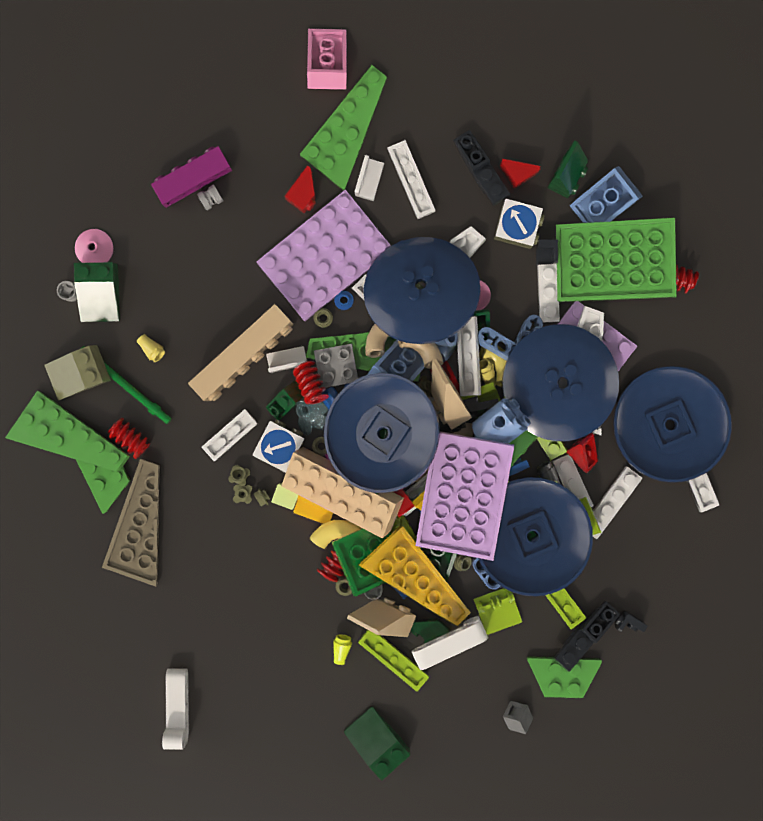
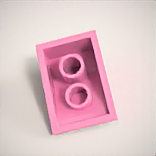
[307,29,346,89]

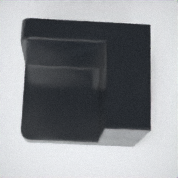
[536,240,558,265]

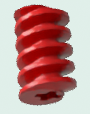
[676,264,699,294]
[293,361,329,404]
[108,417,150,459]
[316,550,343,582]

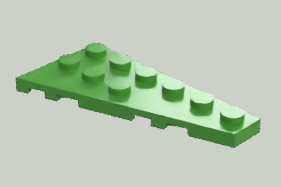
[300,65,387,191]
[5,391,130,472]

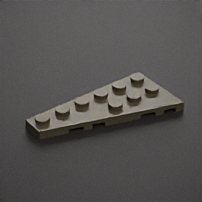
[102,459,160,587]

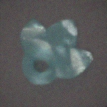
[296,400,328,436]

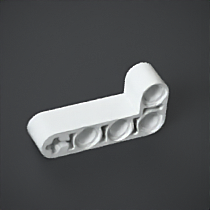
[412,616,489,670]
[162,668,189,749]

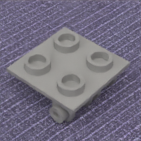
[314,344,358,388]

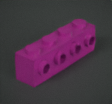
[151,146,232,208]

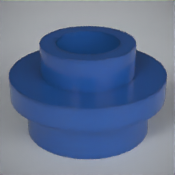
[334,291,354,310]

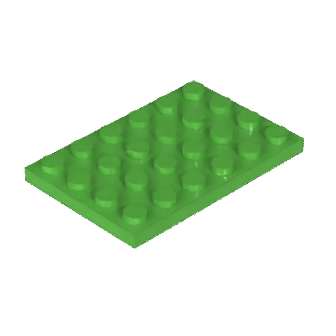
[556,218,676,302]

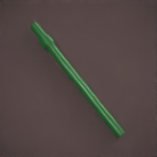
[80,346,172,424]

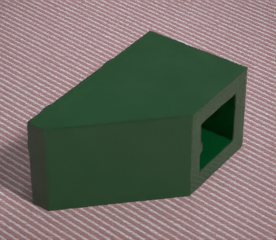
[266,379,304,420]
[410,618,452,644]

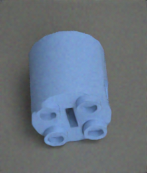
[472,398,531,444]

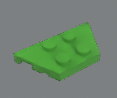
[76,460,131,514]
[527,657,602,698]

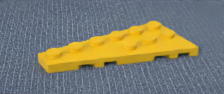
[359,526,471,626]

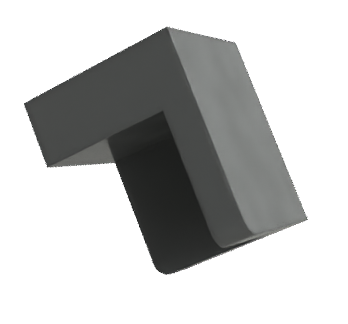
[503,701,533,734]

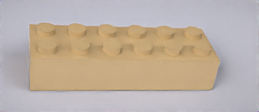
[188,304,294,401]
[281,447,404,538]

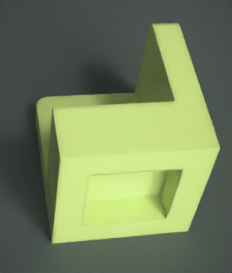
[271,483,298,510]

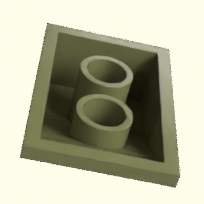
[45,345,111,401]

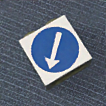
[494,199,544,249]
[253,419,306,473]

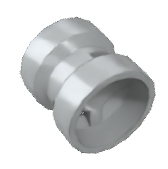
[197,184,223,210]
[57,281,77,302]
[364,585,383,600]

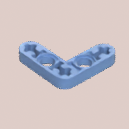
[478,315,543,361]

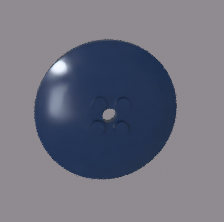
[363,237,480,344]
[502,324,619,441]
[613,366,732,482]
[324,373,440,493]
[478,478,593,596]

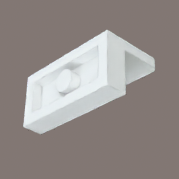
[355,155,384,201]
[266,346,307,373]

